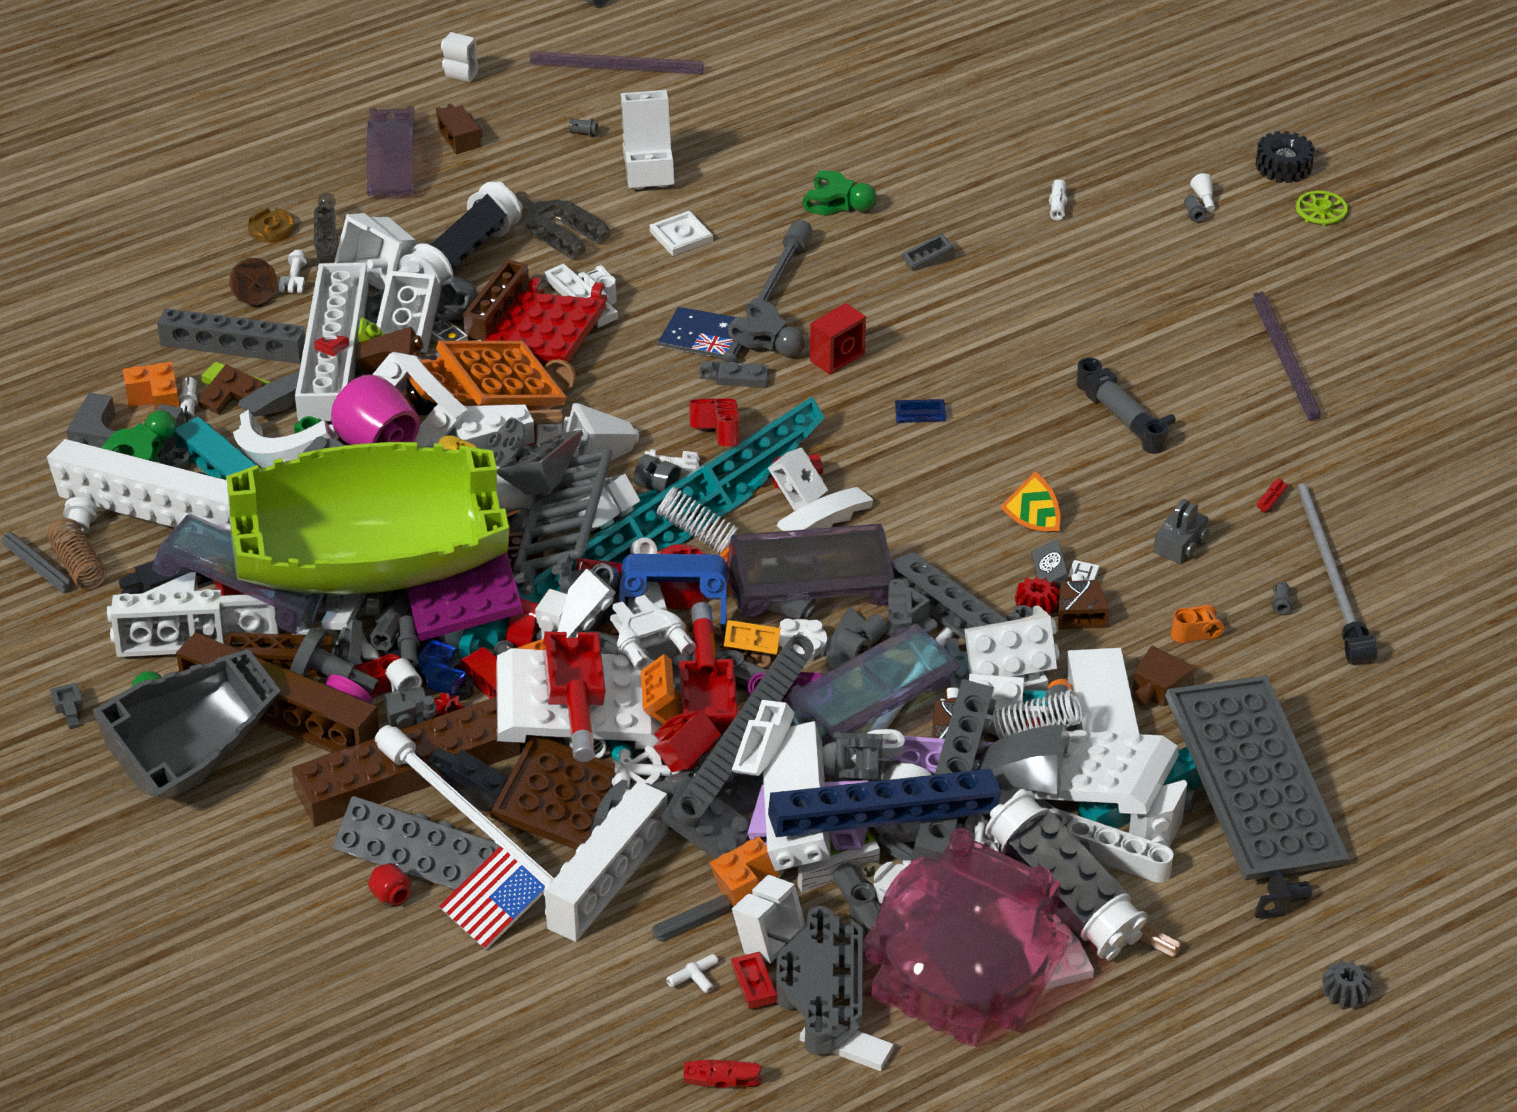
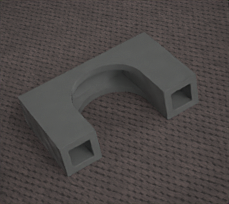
[66,392,185,458]

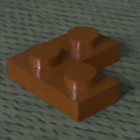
[198,364,265,415]

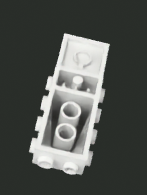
[107,572,279,657]

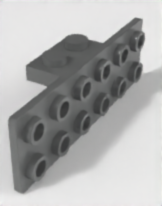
[333,796,500,890]

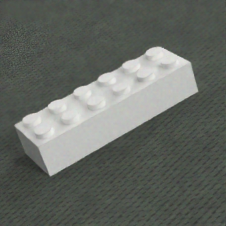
[544,781,668,942]

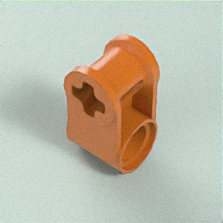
[1170,604,1225,643]

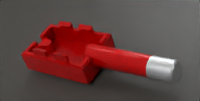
[679,602,738,732]
[542,631,606,762]

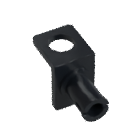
[1254,869,1312,918]

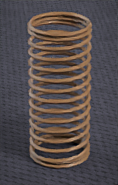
[47,518,107,590]

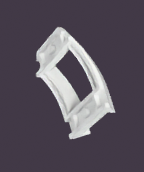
[373,352,469,448]

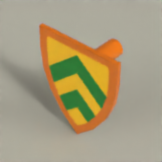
[1000,471,1061,532]

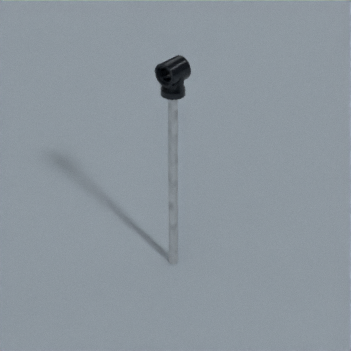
[1297,483,1377,664]

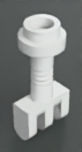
[278,250,307,294]
[645,449,700,475]

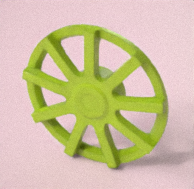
[1296,191,1348,226]

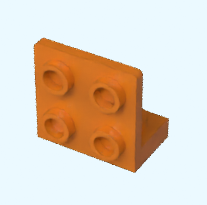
[641,654,682,724]

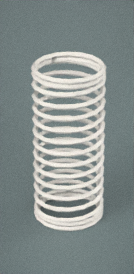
[657,487,738,555]
[993,690,1082,740]

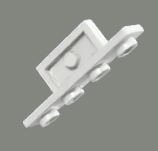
[940,674,1048,717]

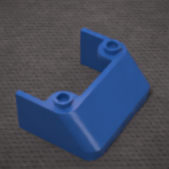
[619,554,728,632]

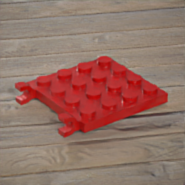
[485,277,608,363]

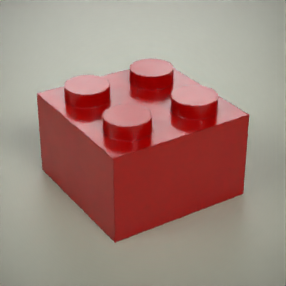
[810,303,866,375]

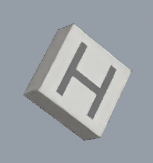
[1067,560,1099,581]

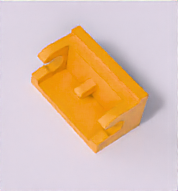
[723,620,781,655]

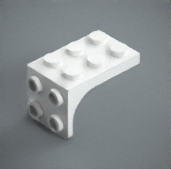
[964,606,1060,677]

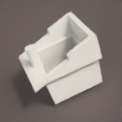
[334,213,415,290]

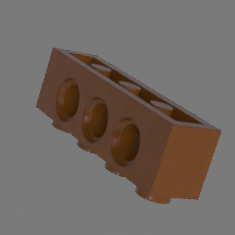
[463,259,529,341]

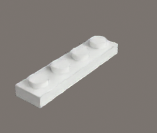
[544,263,618,328]

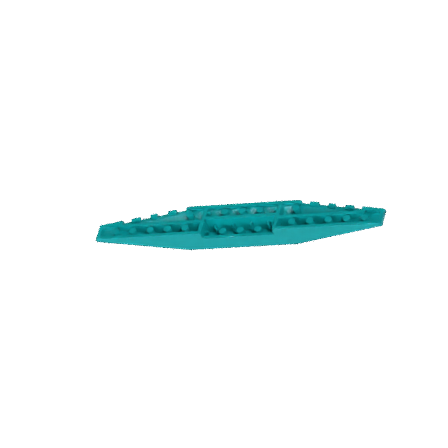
[517,396,825,604]

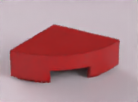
[314,336,349,357]

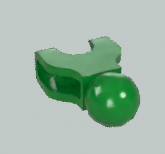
[802,170,877,215]
[101,410,176,463]

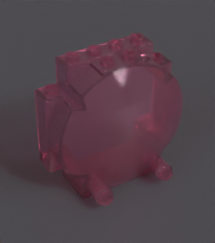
[863,828,1069,1047]

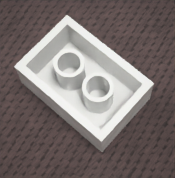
[376,271,442,353]

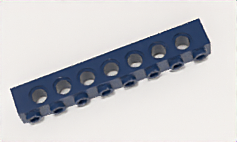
[768,769,1001,837]

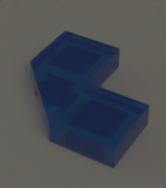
[418,639,465,695]

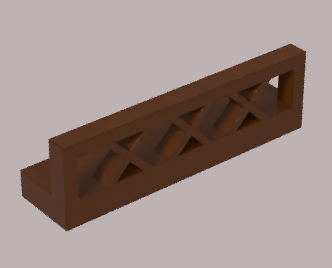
[224,632,334,677]

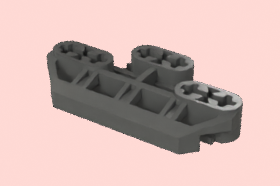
[776,906,863,1055]

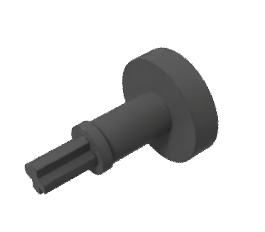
[290,627,378,693]

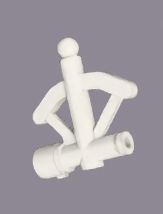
[612,746,682,792]

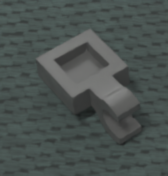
[50,683,83,728]

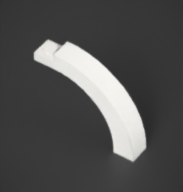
[233,410,338,468]

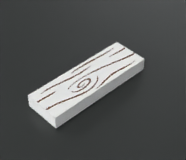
[798,841,880,892]

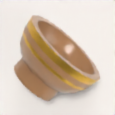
[544,359,576,393]

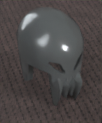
[435,277,479,322]

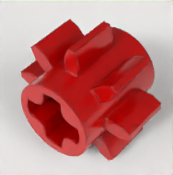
[434,693,465,717]

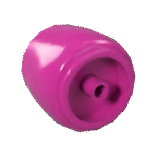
[331,375,420,445]

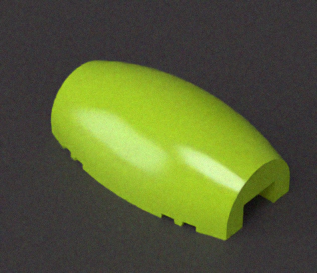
[226,442,509,595]

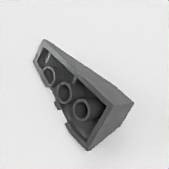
[497,430,583,497]

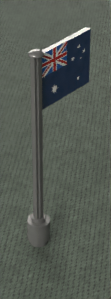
[658,220,812,362]

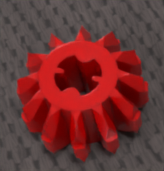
[1015,576,1060,616]

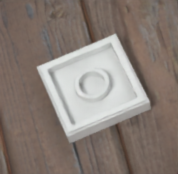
[649,211,713,256]

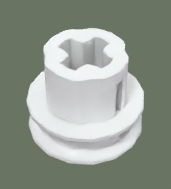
[63,497,98,534]

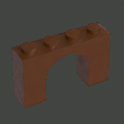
[356,327,424,411]

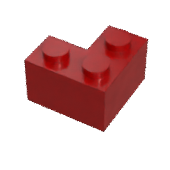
[653,709,721,772]

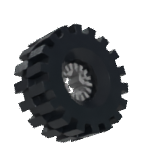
[1255,131,1315,183]

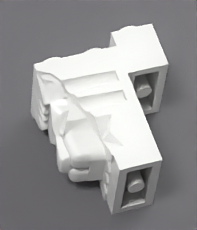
[621,90,674,189]

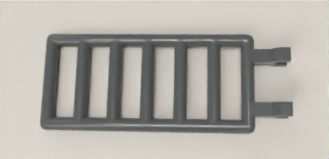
[513,449,613,595]

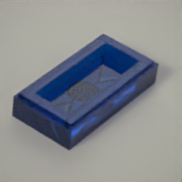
[895,399,946,423]

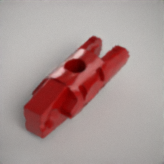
[683,1059,761,1088]

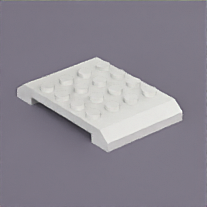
[496,648,663,749]
[999,730,1179,814]

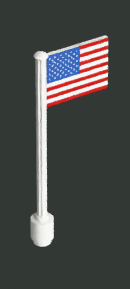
[375,725,556,950]

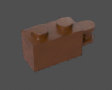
[436,104,483,154]

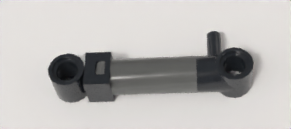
[1076,357,1176,454]

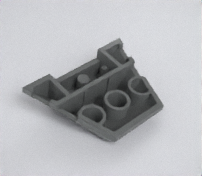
[979,725,1070,799]

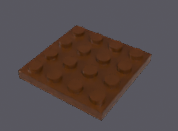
[490,735,632,850]

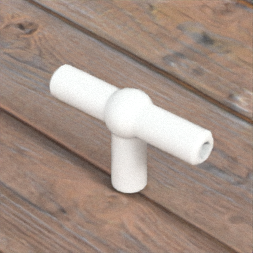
[666,954,718,993]

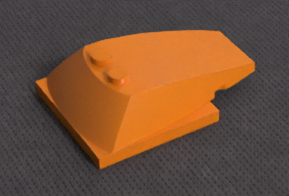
[406,341,567,411]

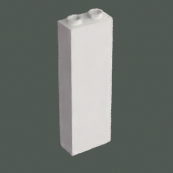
[1066,648,1139,734]
[763,721,831,871]

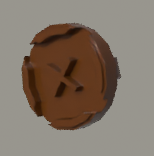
[229,258,277,305]

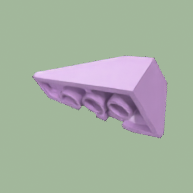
[885,736,994,775]

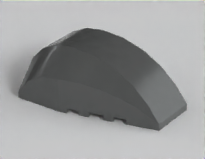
[93,649,281,799]

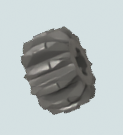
[1322,959,1373,1009]

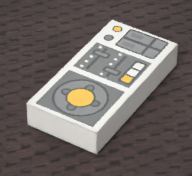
[431,313,468,343]

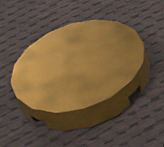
[248,208,295,243]

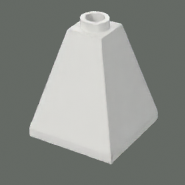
[566,403,639,468]

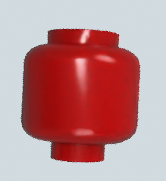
[368,863,411,906]

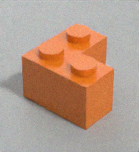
[123,362,179,410]
[709,837,780,907]

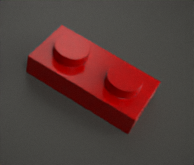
[731,952,777,1009]

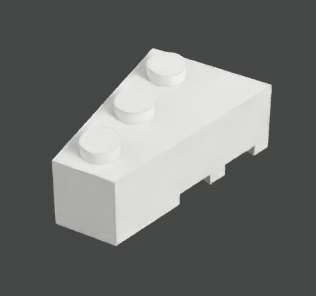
[449,404,534,450]

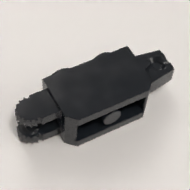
[428,747,509,811]

